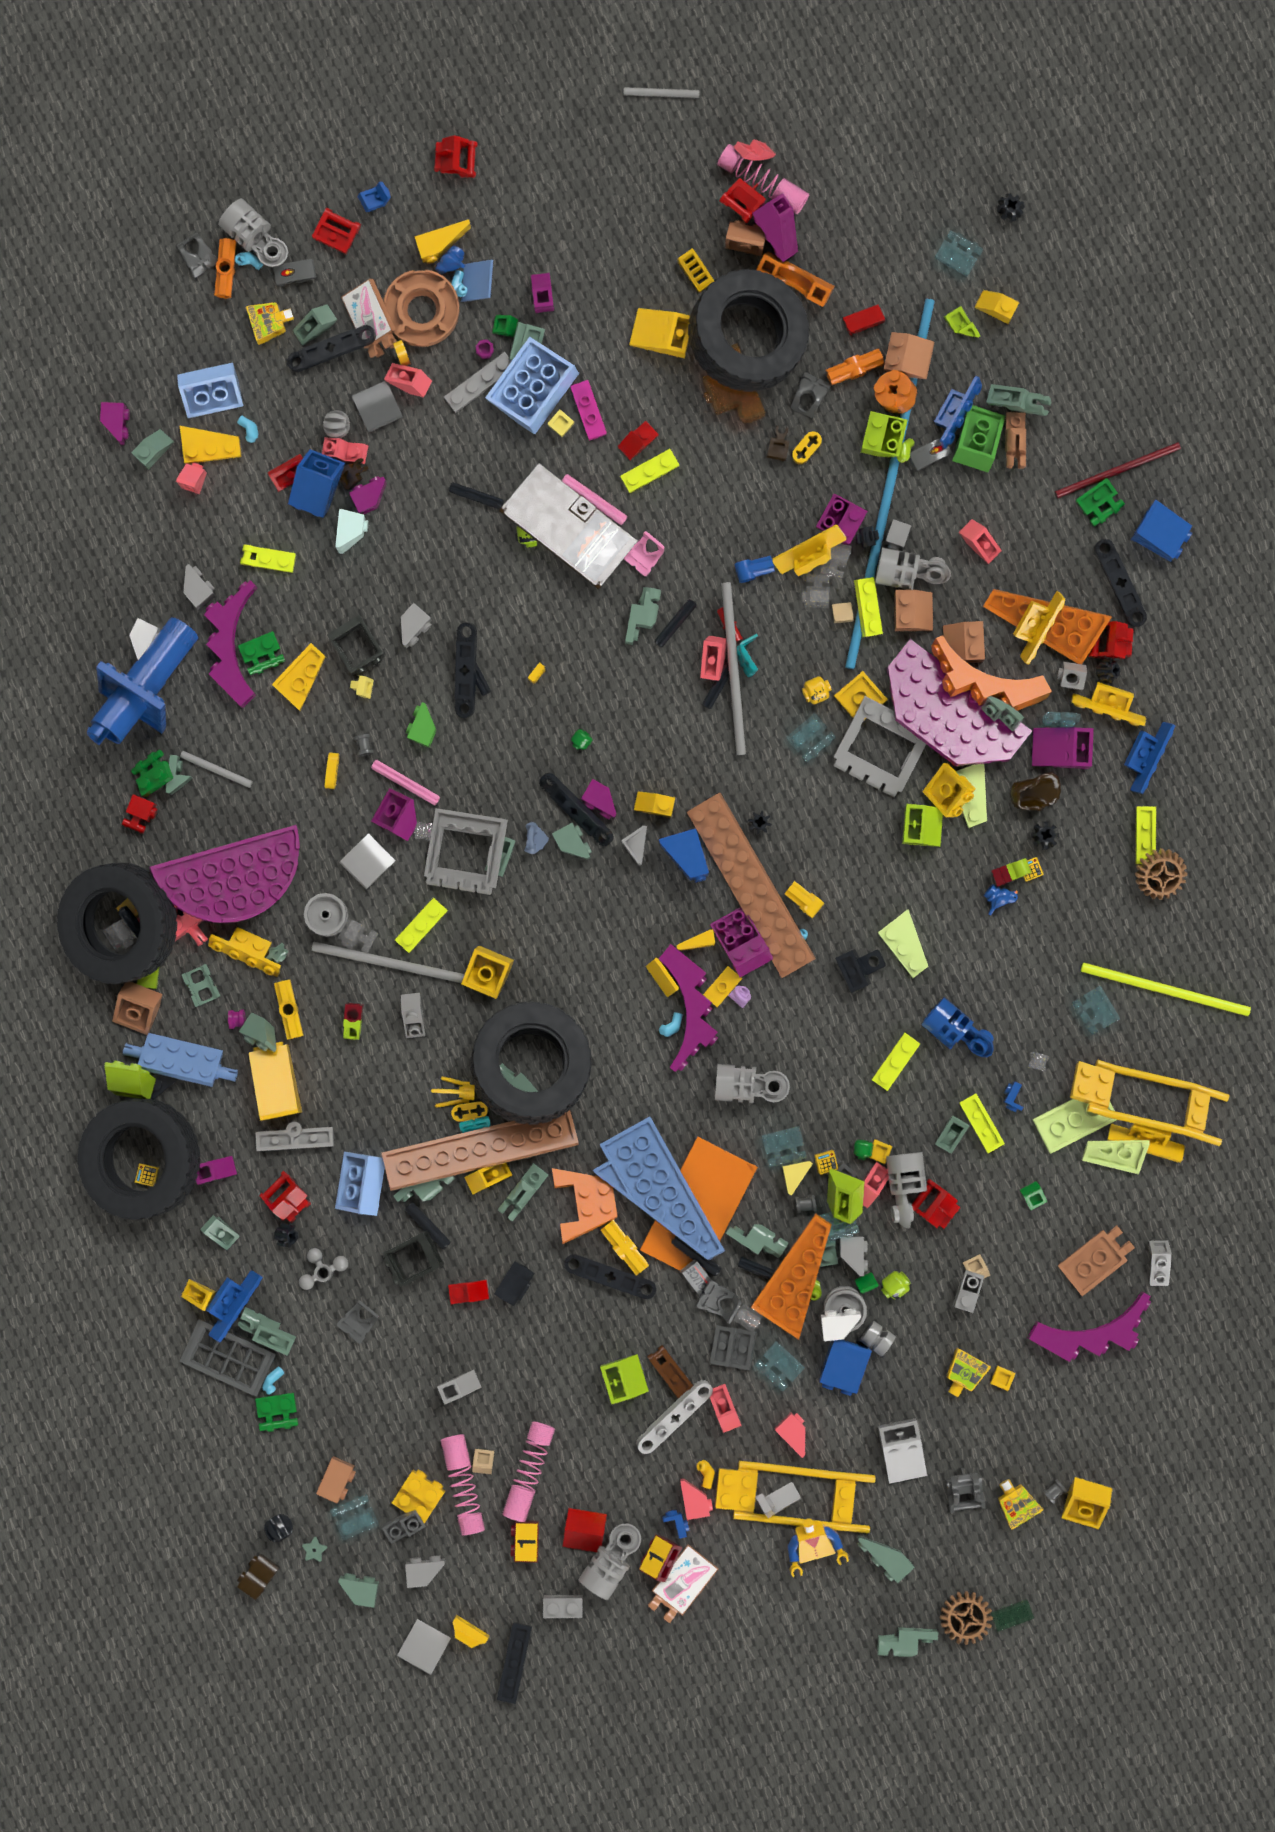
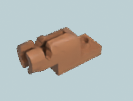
[1005,412,1026,469]

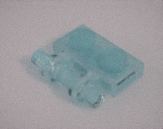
[935,230,983,277]
[1042,712,1081,728]
[786,713,836,762]
[1072,986,1120,1035]
[762,1126,807,1167]
[819,1212,860,1243]
[755,1341,805,1391]
[331,1495,379,1540]

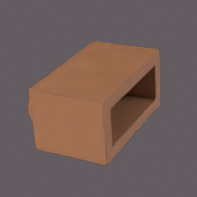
[316,1456,356,1503]

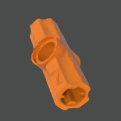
[214,238,237,299]
[826,349,885,386]

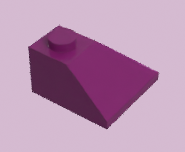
[371,788,417,841]

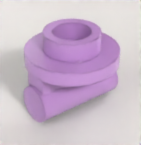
[728,986,751,1008]

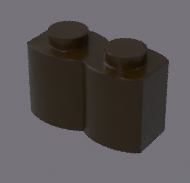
[237,1554,280,1600]

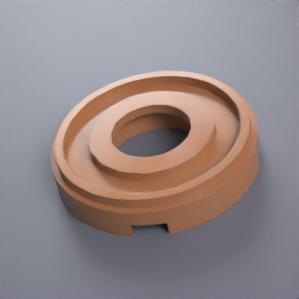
[384,270,460,347]

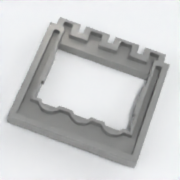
[833,696,926,797]
[424,808,508,895]

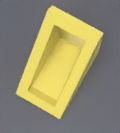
[782,1161,813,1196]

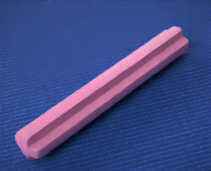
[562,474,627,525]
[371,760,440,805]

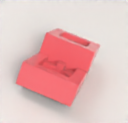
[734,139,776,161]

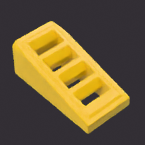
[677,248,714,293]
[677,929,715,951]

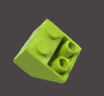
[861,411,908,457]
[902,804,943,847]
[105,1061,156,1099]
[827,1169,864,1224]
[600,1354,649,1404]

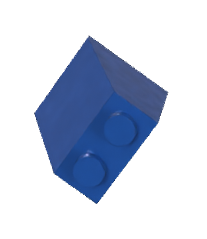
[288,449,345,518]
[1131,500,1192,562]
[659,829,709,883]
[819,1339,872,1396]

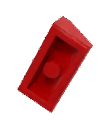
[843,305,886,336]
[268,454,303,492]

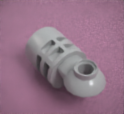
[219,198,288,267]
[875,547,951,590]
[715,1064,790,1103]
[886,1152,927,1229]
[578,1524,641,1600]

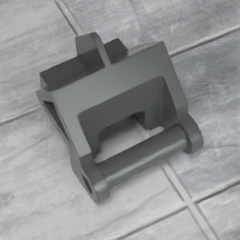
[945,1467,985,1513]

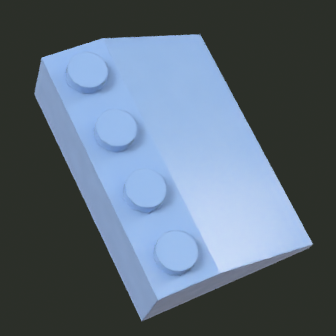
[485,337,579,434]

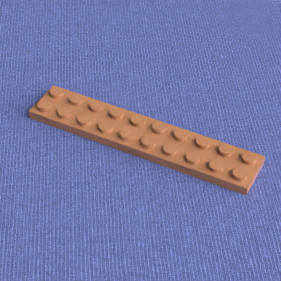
[687,793,816,978]
[382,1110,579,1191]

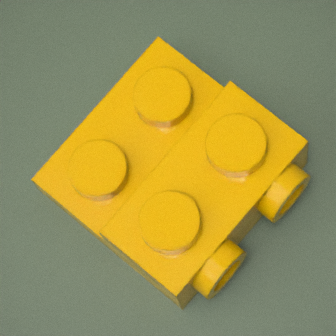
[922,763,976,817]
[392,1469,445,1523]

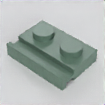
[508,322,545,361]

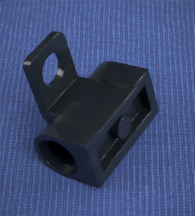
[835,949,886,993]
[494,1260,535,1306]

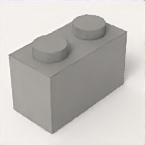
[543,1595,583,1618]

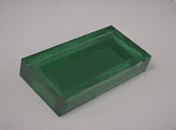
[991,1599,1034,1632]

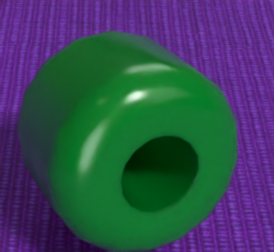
[571,729,593,750]
[853,1140,874,1160]

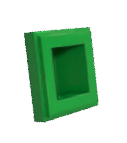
[492,315,518,337]
[1020,1181,1047,1211]
[855,1272,879,1294]

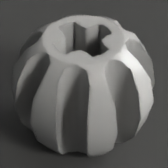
[323,410,350,438]

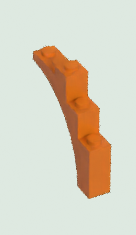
[931,635,1052,711]

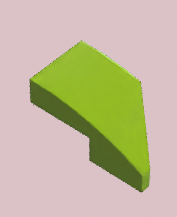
[944,306,981,338]

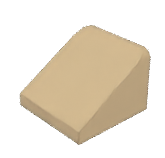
[832,602,854,623]
[963,1255,990,1278]
[472,1449,494,1474]

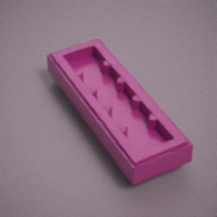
[570,380,607,441]

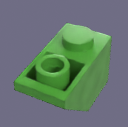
[406,702,437,748]

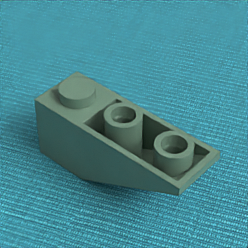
[857,1535,915,1583]

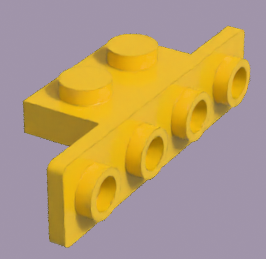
[772,525,846,576]
[1013,591,1065,665]
[1071,682,1146,726]
[208,927,281,977]
[1107,1123,1185,1163]

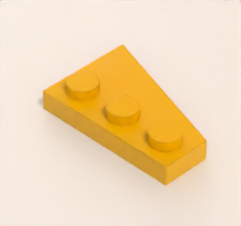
[180,426,242,464]
[272,643,325,711]

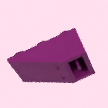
[752,193,798,262]
[1032,727,1094,769]
[710,907,773,977]

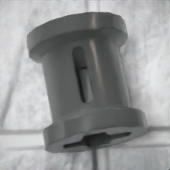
[353,734,374,757]
[795,1195,817,1214]
[1042,1479,1068,1504]

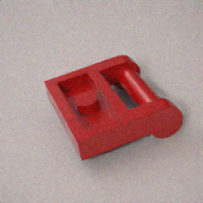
[312,208,361,254]

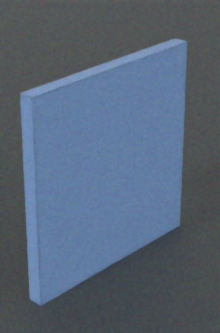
[461,260,493,302]

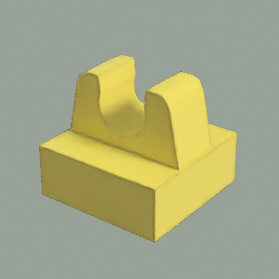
[548,410,574,437]
[350,676,374,699]

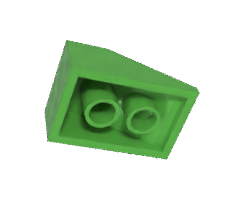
[952,405,1005,472]

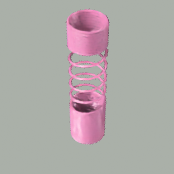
[717,144,809,215]
[502,1421,555,1522]
[441,1434,485,1536]

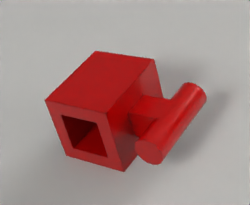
[122,795,158,834]

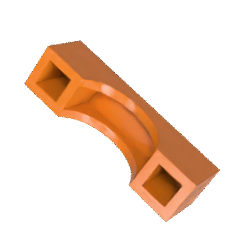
[757,251,835,307]

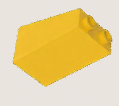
[249,1042,302,1121]

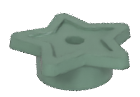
[266,943,288,963]
[302,1537,327,1562]

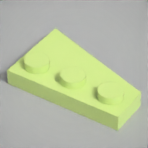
[956,764,987,828]
[878,910,928,978]
[1082,1140,1149,1174]

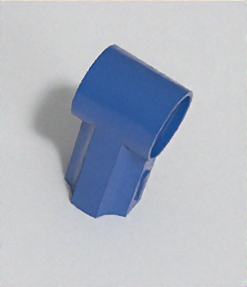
[734,556,775,583]

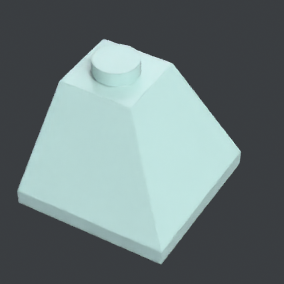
[336,509,368,554]

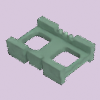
[181,964,221,1007]

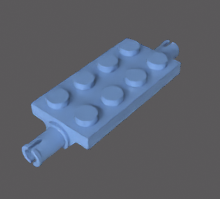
[123,1033,238,1087]

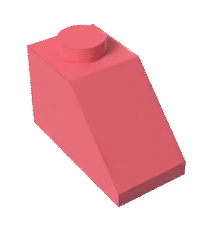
[384,363,432,397]
[176,463,207,494]
[959,519,1002,564]
[700,636,727,681]
[863,1162,889,1208]
[710,1384,741,1433]
[774,1412,805,1458]
[680,1479,713,1520]

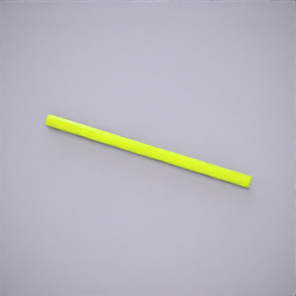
[1081,963,1251,1016]

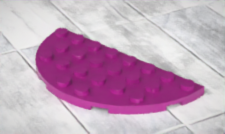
[149,825,300,923]

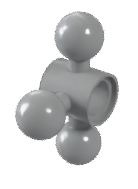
[299,1248,348,1290]

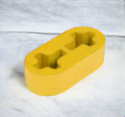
[393,340,411,366]
[792,431,822,464]
[325,752,339,789]
[451,1102,488,1122]

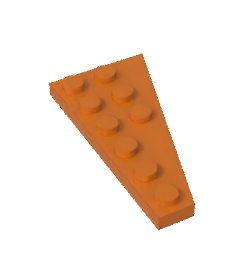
[983,589,1112,664]
[751,1213,832,1339]

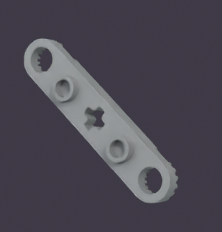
[636,1380,713,1454]

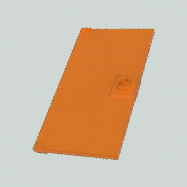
[640,1136,758,1271]

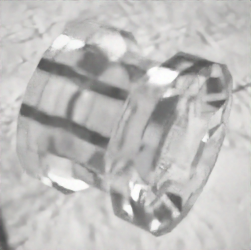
[415,820,433,842]
[1027,1052,1049,1072]

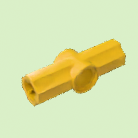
[274,980,304,1040]
[601,1220,649,1276]

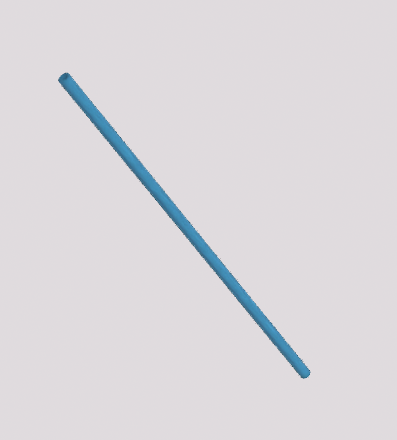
[845,299,935,669]

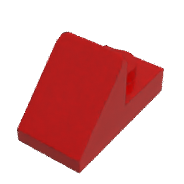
[618,421,659,461]
[448,1280,489,1304]

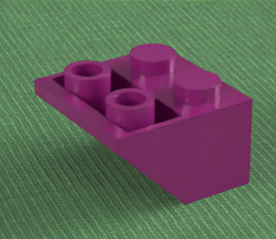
[816,493,868,548]

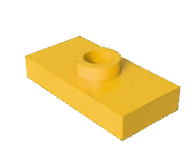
[703,966,742,1007]

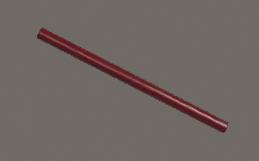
[1055,442,1181,498]

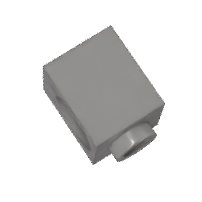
[885,519,911,551]
[1057,662,1087,690]

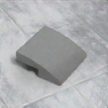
[339,834,396,889]
[397,1619,451,1675]

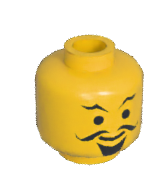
[802,676,832,705]

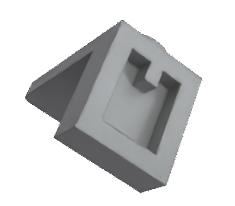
[1149,1241,1172,1286]
[756,1482,801,1518]

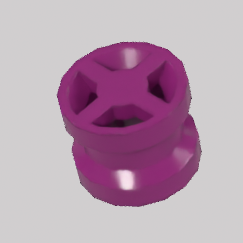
[228,1009,246,1029]

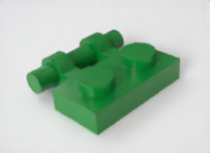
[1075,478,1125,527]
[238,631,285,675]
[131,750,173,797]
[255,1392,299,1432]

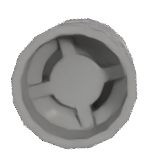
[860,1321,896,1357]

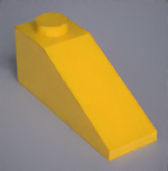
[415,219,471,263]

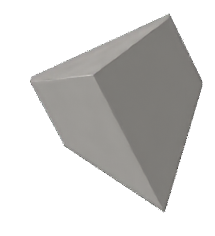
[621,826,647,865]

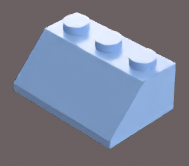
[177,363,243,418]
[335,1151,385,1216]

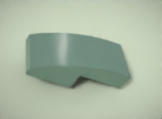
[981,696,1025,732]

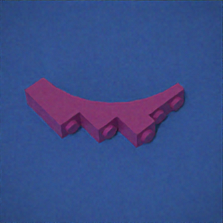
[204,580,258,708]
[659,944,718,1072]
[1027,1292,1151,1362]

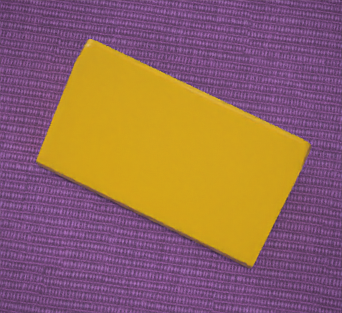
[646,958,679,997]

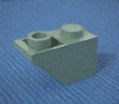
[552,823,592,860]
[239,1013,277,1052]
[339,1573,379,1608]

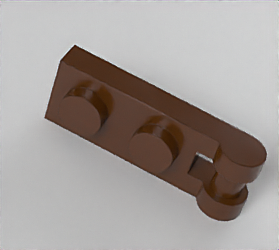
[647,1345,693,1399]

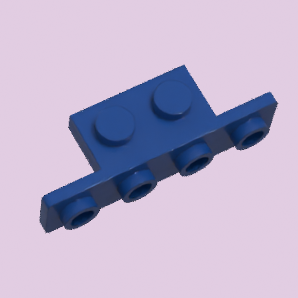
[934,376,982,449]
[1124,722,1175,794]
[206,1270,263,1342]

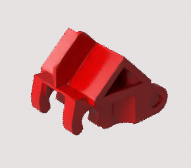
[434,135,478,178]
[719,178,766,223]
[1089,621,1134,659]
[259,1170,311,1223]
[911,1179,961,1229]

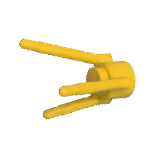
[431,1076,475,1108]

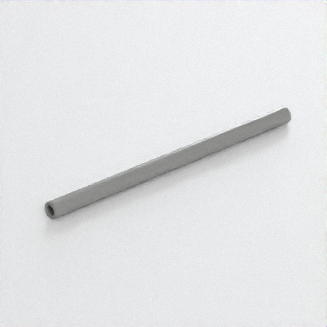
[721,582,746,755]
[312,942,465,983]

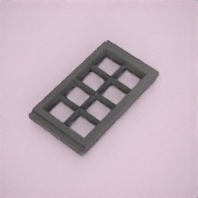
[180,1319,276,1397]

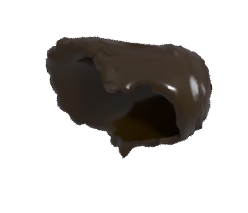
[1009,772,1061,811]

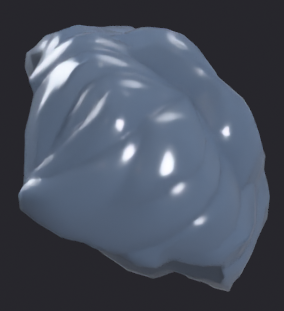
[524,822,549,854]

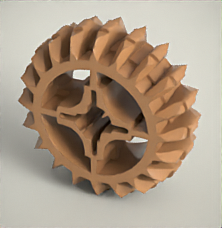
[1135,848,1187,900]
[940,1591,993,1645]

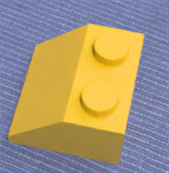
[461,946,514,999]
[1061,1477,1112,1529]

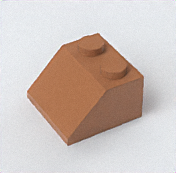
[725,221,766,256]
[884,332,934,379]
[894,590,933,631]
[943,621,985,663]
[112,982,162,1035]

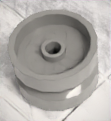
[304,893,349,937]
[823,1286,867,1332]

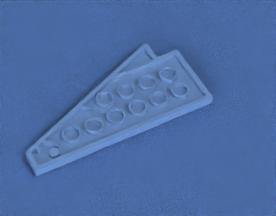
[593,1117,725,1260]

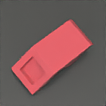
[322,437,368,464]

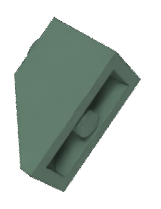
[292,304,337,346]
[131,429,174,470]

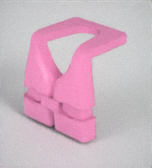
[624,531,664,577]

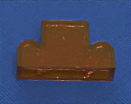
[703,343,766,423]

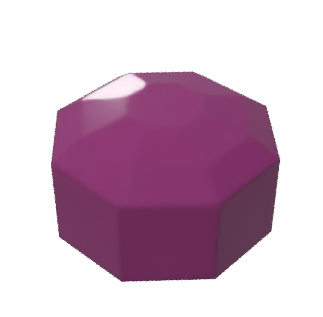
[475,339,494,359]

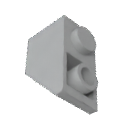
[183,564,216,610]
[401,603,432,649]
[401,993,425,1038]
[839,1236,868,1276]
[953,1270,984,1313]
[437,1370,481,1404]
[405,1556,446,1588]

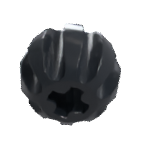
[996,193,1025,222]
[1031,821,1059,850]
[264,1514,293,1542]

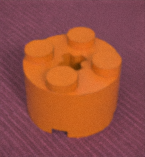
[874,370,917,414]

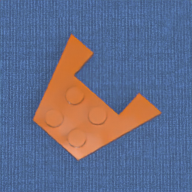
[552,1168,617,1244]

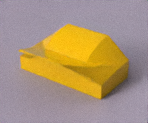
[452,1615,489,1648]

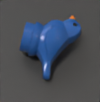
[435,246,465,274]
[984,884,1018,916]

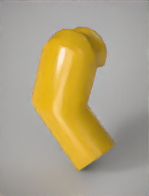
[696,1460,715,1489]

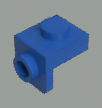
[357,182,391,213]
[1003,1081,1024,1112]
[662,1510,690,1539]

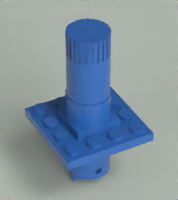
[87,617,198,745]

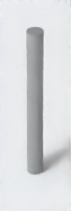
[624,87,699,98]
[180,751,253,788]

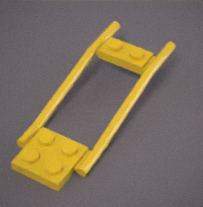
[1070,1060,1229,1146]
[715,1461,875,1533]

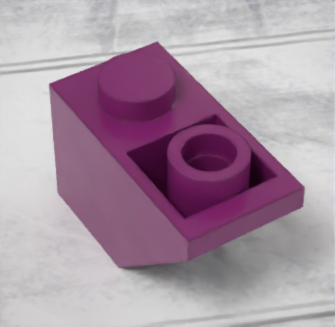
[531,273,554,313]
[100,402,130,444]
[349,476,387,515]
[581,779,617,820]
[196,1156,237,1185]

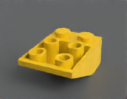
[629,308,690,358]

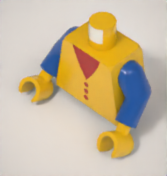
[788,1519,849,1577]

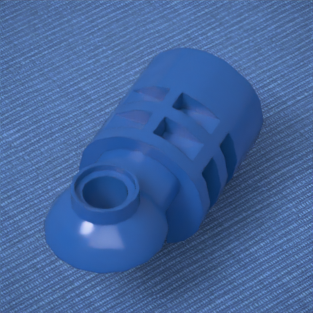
[921,997,994,1057]

